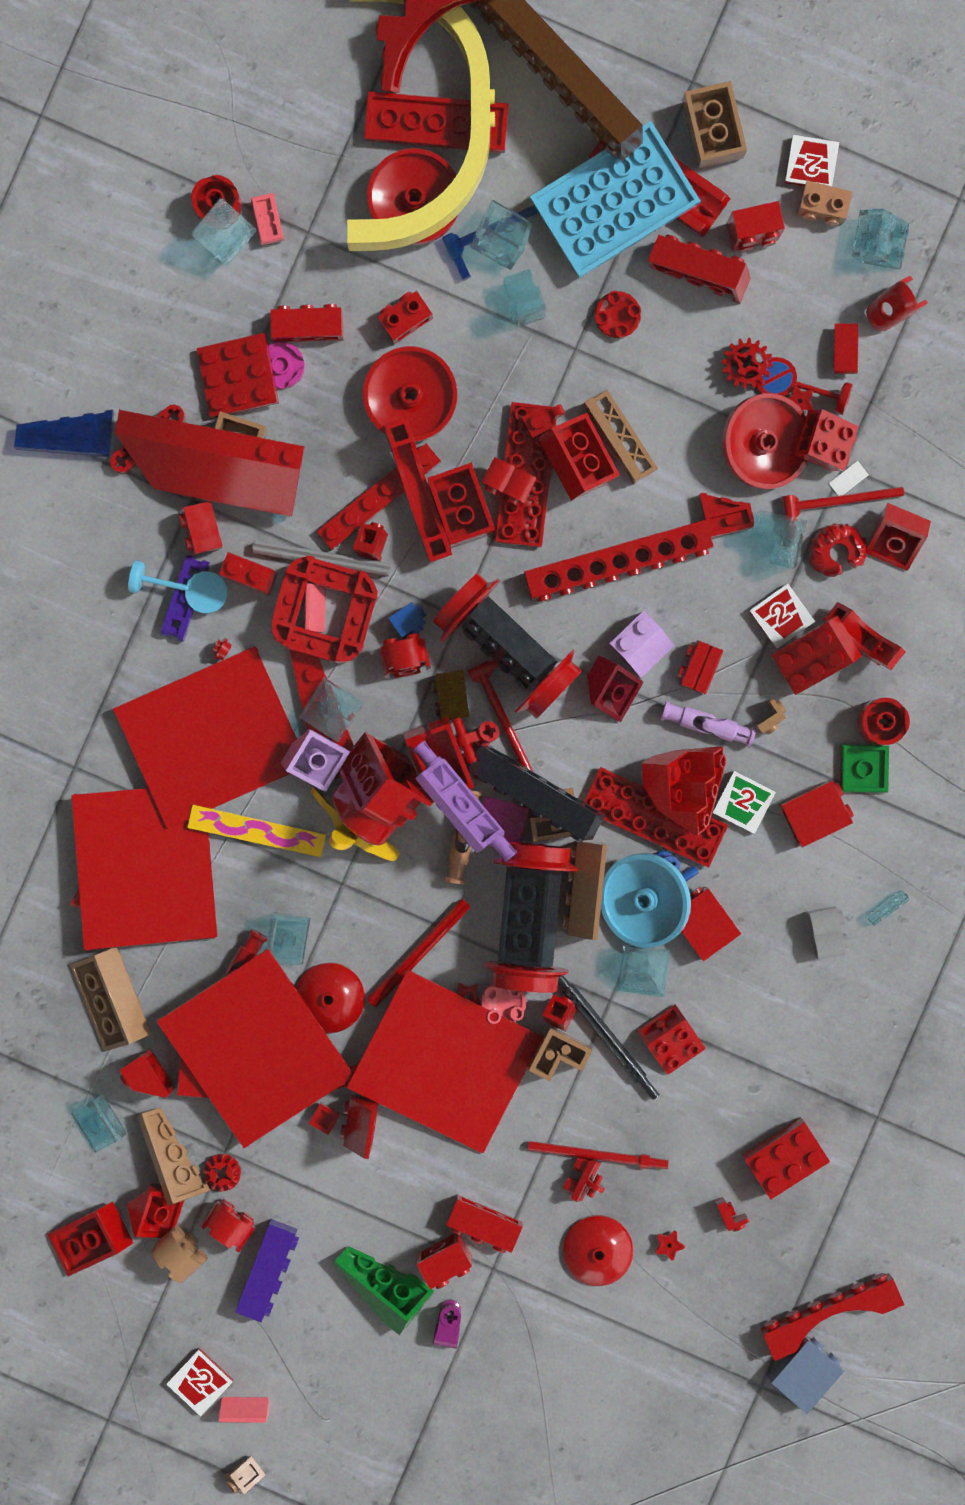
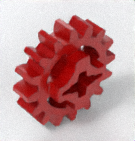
[721,338,773,391]

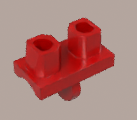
[563,1157,605,1202]

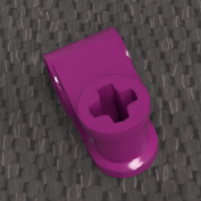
[433,1299,461,1349]

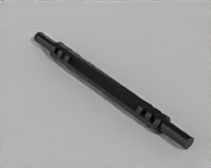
[558,975,660,1100]

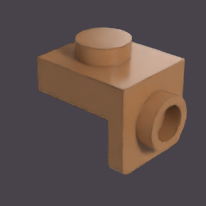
[755,698,786,735]

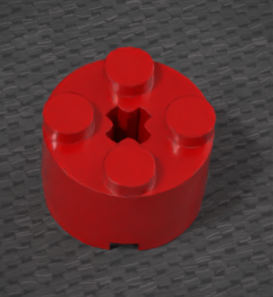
[191,175,242,230]
[379,634,431,678]
[857,698,910,745]
[200,1198,256,1252]

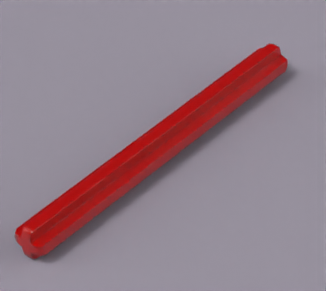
[367,899,470,1007]

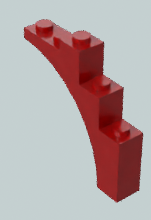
[375,0,480,93]

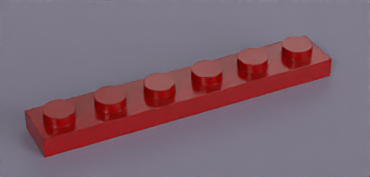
[317,443,441,550]

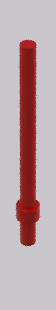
[528,1141,669,1169]

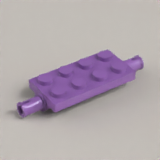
[413,741,517,862]

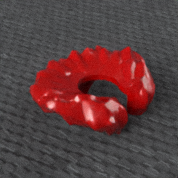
[809,523,867,577]

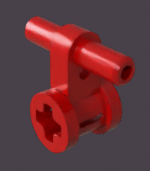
[452,717,499,764]

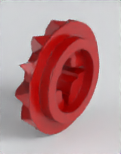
[203,1154,241,1192]

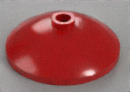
[296,962,365,1033]
[563,1215,633,1286]

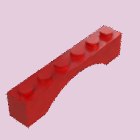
[383,418,453,562]
[760,1273,905,1361]

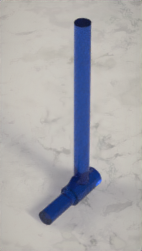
[442,205,538,281]

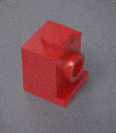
[352,522,388,562]

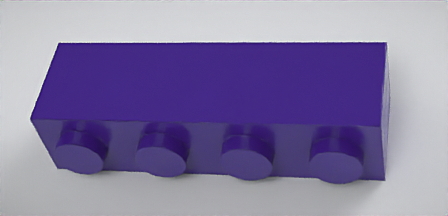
[235,1219,299,1323]

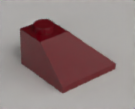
[587,655,644,722]

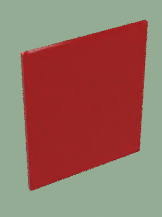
[113,646,297,829]
[71,788,218,951]
[157,948,353,1148]
[346,969,543,1153]

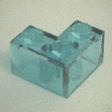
[500,269,546,327]
[752,510,807,569]

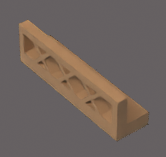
[584,390,658,484]

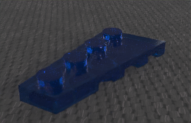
[14,409,114,457]

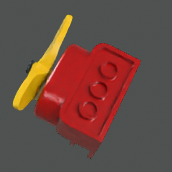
[310,732,433,861]

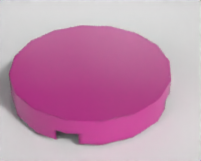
[268,342,305,389]

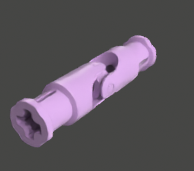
[660,700,756,748]

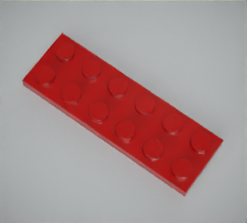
[364,91,509,153]

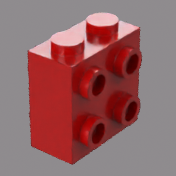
[794,409,859,471]

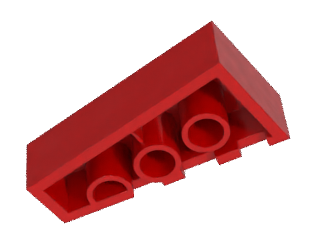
[648,234,751,304]

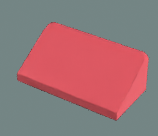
[304,583,326,632]
[219,1397,269,1423]

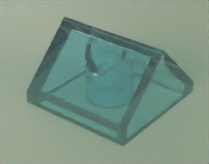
[266,912,311,964]
[71,1093,127,1153]

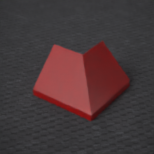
[127,1183,184,1238]

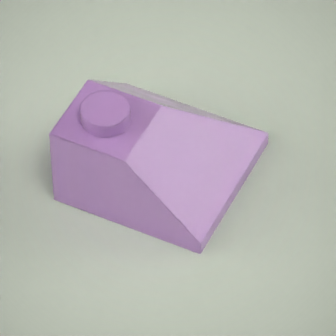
[281,729,350,792]

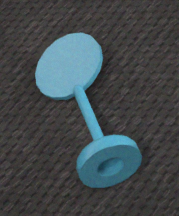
[128,560,227,613]

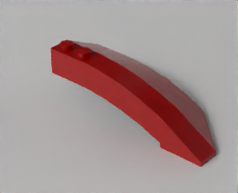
[115,409,305,517]

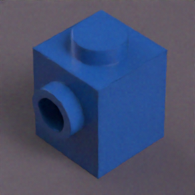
[389,602,427,639]

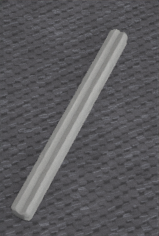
[252,541,391,576]

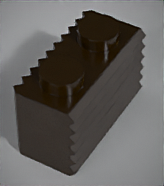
[431,670,470,720]

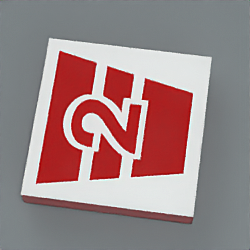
[784,135,839,186]
[749,584,815,649]
[167,1348,234,1416]

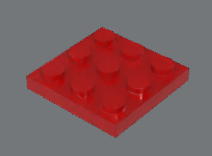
[197,333,279,418]

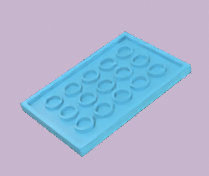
[530,121,701,279]

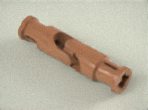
[444,790,482,885]

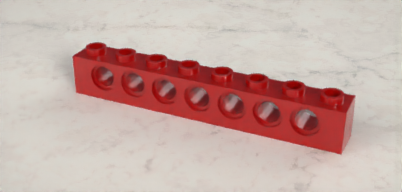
[524,520,714,603]

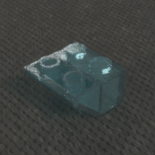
[852,208,910,269]

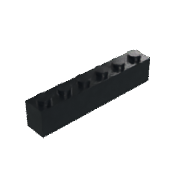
[468,746,605,842]

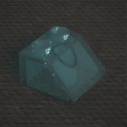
[470,200,533,270]

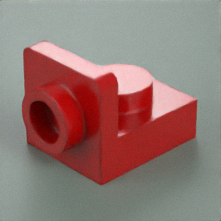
[714,1197,750,1232]

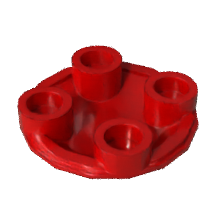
[595,291,641,338]

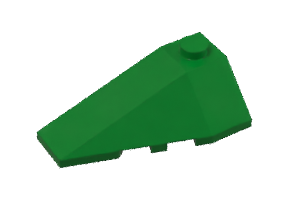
[333,1246,434,1336]

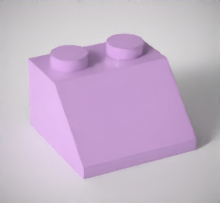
[609,611,675,678]

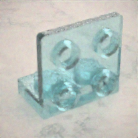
[191,198,257,266]

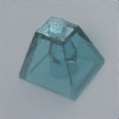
[299,677,364,742]
[618,944,670,997]

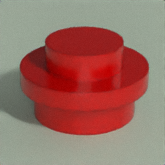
[211,638,232,661]

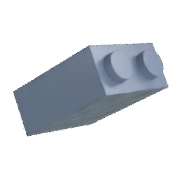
[768,1335,844,1414]

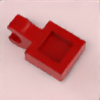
[522,404,565,439]

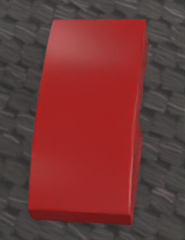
[833,323,858,374]

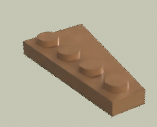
[137,1107,210,1206]

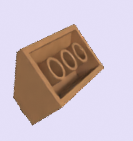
[563,840,607,940]
[70,947,151,1052]

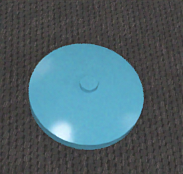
[601,853,691,948]

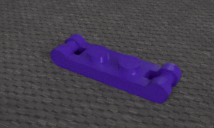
[161,555,210,642]

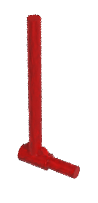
[781,487,904,543]
[467,659,534,772]

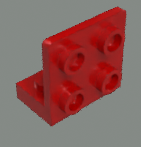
[637,1004,705,1075]

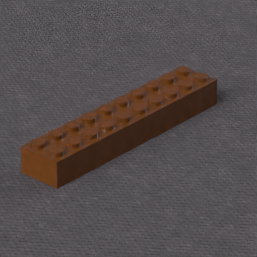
[468,0,643,162]

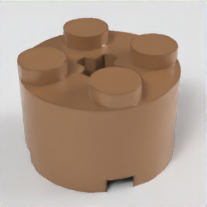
[151,1225,208,1283]

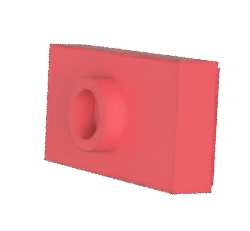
[251,193,284,245]

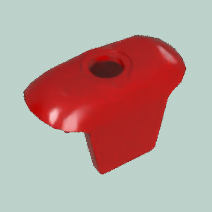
[866,276,928,331]

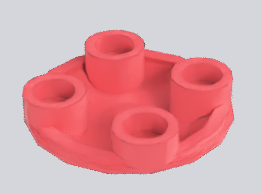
[480,984,526,1024]

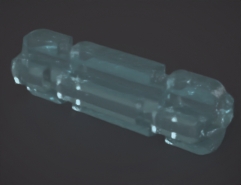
[866,890,909,926]

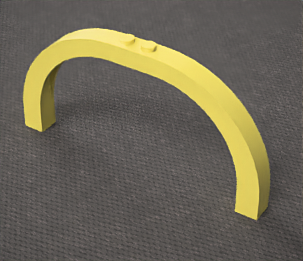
[347,0,495,251]

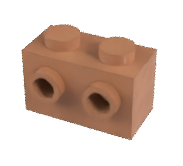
[797,180,853,226]

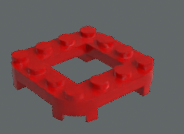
[271,556,378,664]

